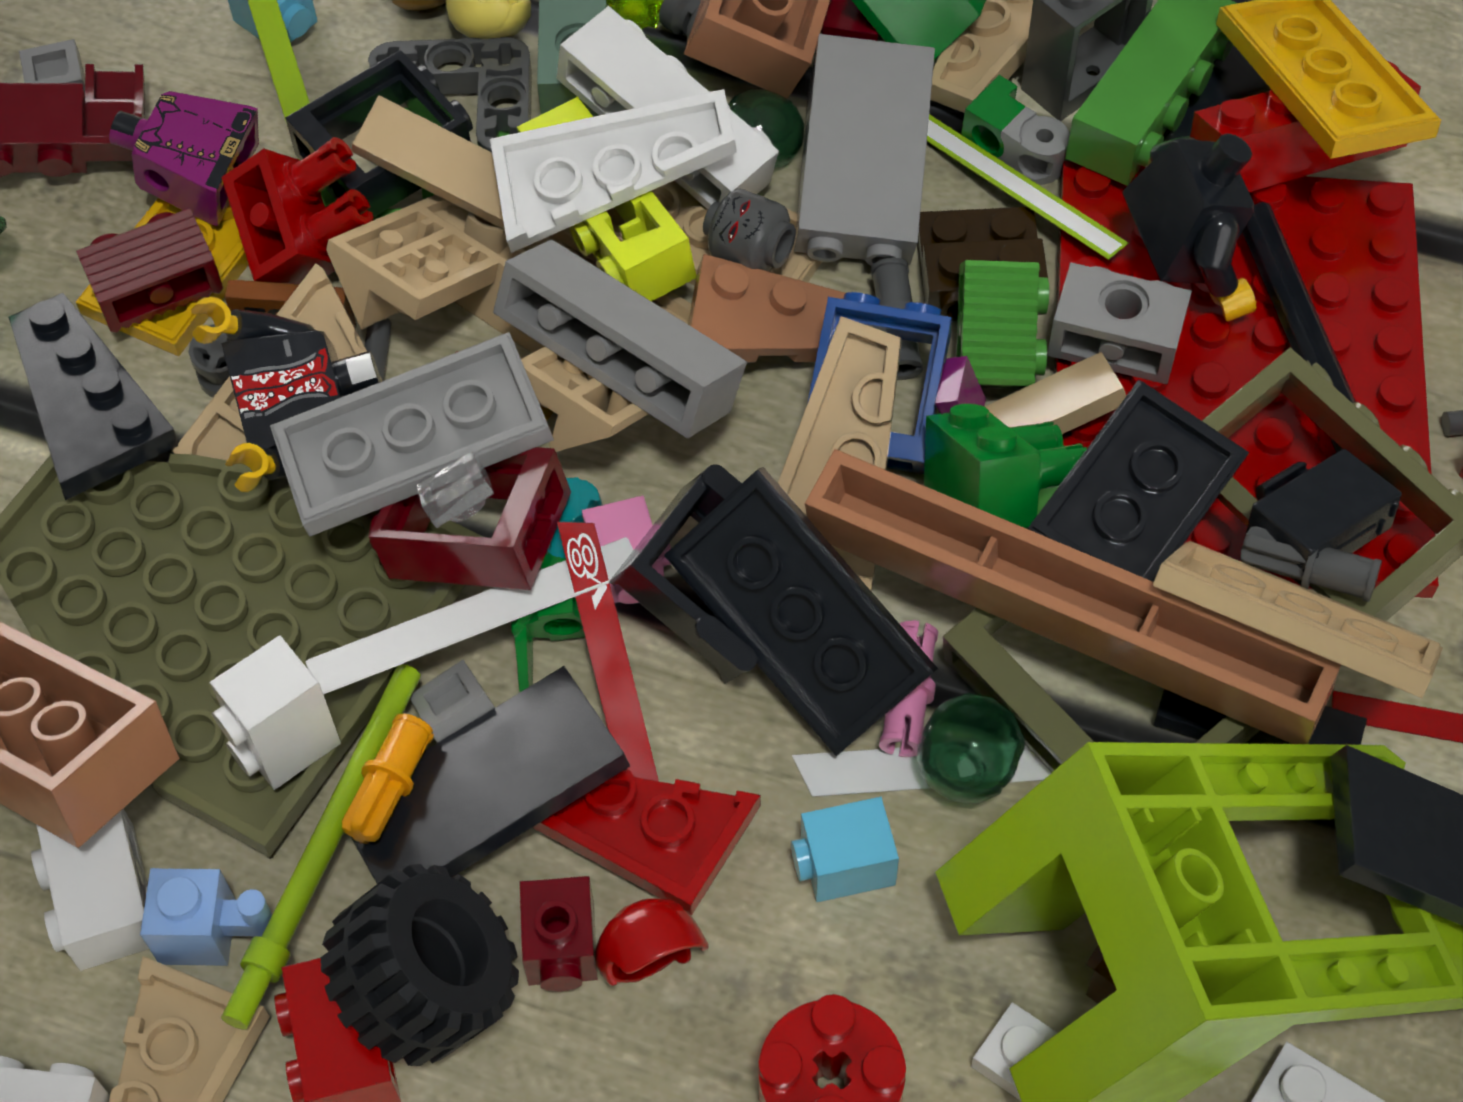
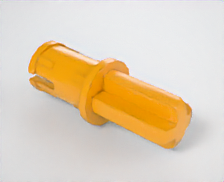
[342,713,434,844]

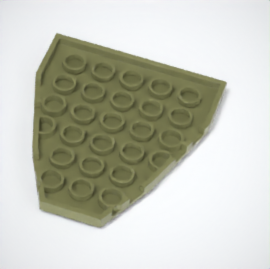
[0,454,483,857]

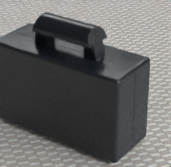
[1244,449,1402,585]

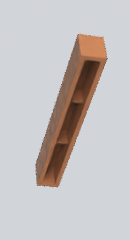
[805,449,1341,744]

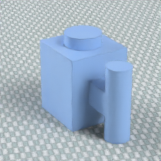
[140,868,272,966]

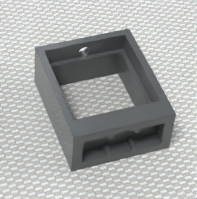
[1021,0,1153,121]

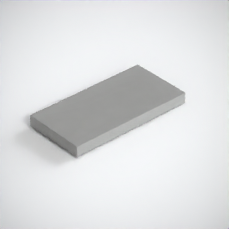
[270,332,554,537]

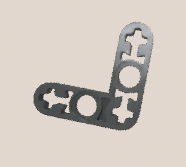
[368,37,532,153]

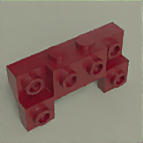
[0,64,145,177]

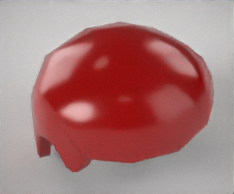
[595,898,709,986]

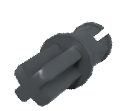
[1241,526,1382,602]

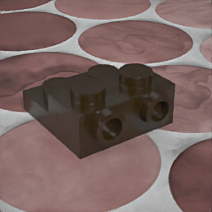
[918,207,1048,321]

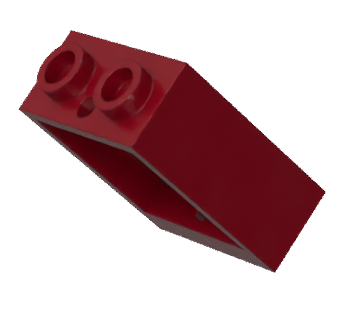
[368,447,571,590]

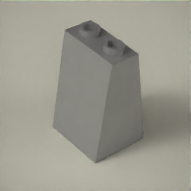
[794,34,935,266]

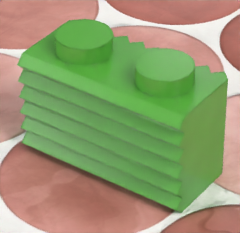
[956,260,1049,389]

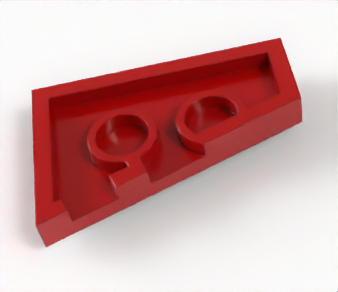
[532,770,761,915]

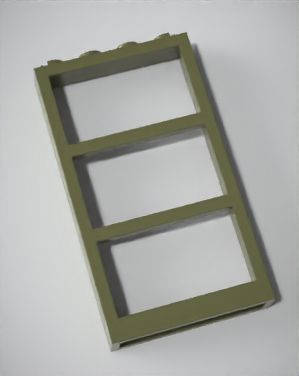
[942,347,1463,772]

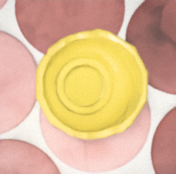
[445,0,531,39]

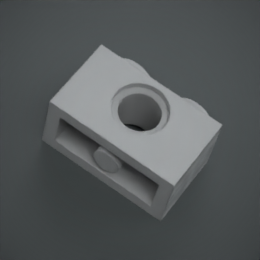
[1047,262,1192,384]

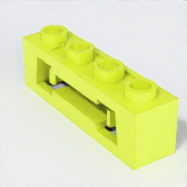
[517,97,696,302]

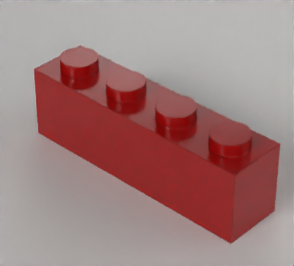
[1190,61,1421,192]

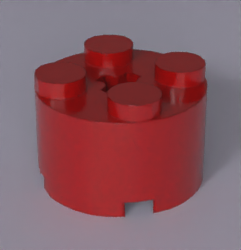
[758,994,906,1102]

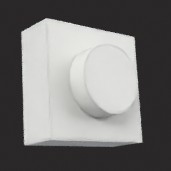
[971,1002,1057,1101]

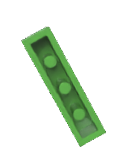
[1065,0,1237,186]

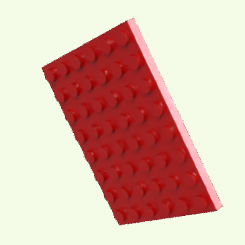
[1055,161,1439,598]

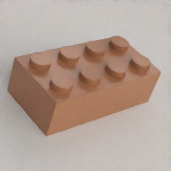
[684,0,830,99]
[0,622,180,848]

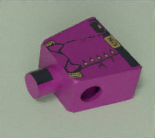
[109,91,259,226]

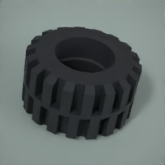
[320,863,519,1066]

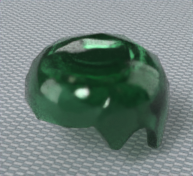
[728,89,805,169]
[917,693,1025,804]

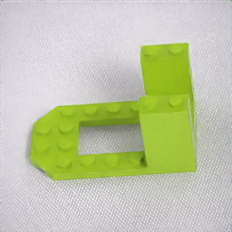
[935,742,1463,1102]

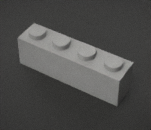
[493,239,747,439]

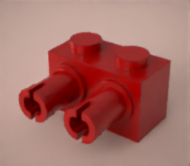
[221,137,373,284]

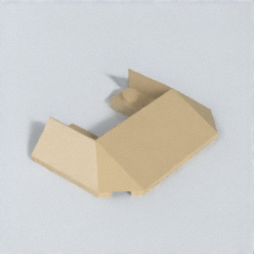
[326,195,691,452]

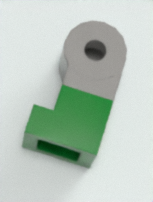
[961,75,1070,185]

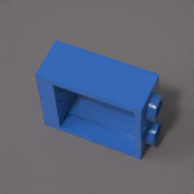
[807,292,951,474]

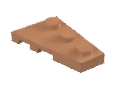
[688,254,845,363]

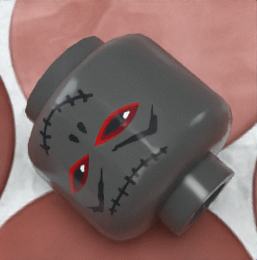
[703,189,796,272]

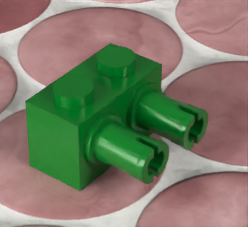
[924,404,1087,528]

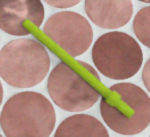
[221,664,421,1030]

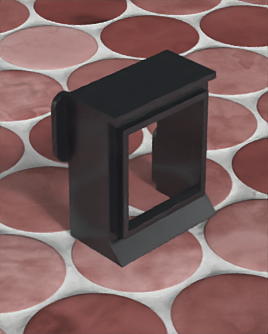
[609,464,759,684]

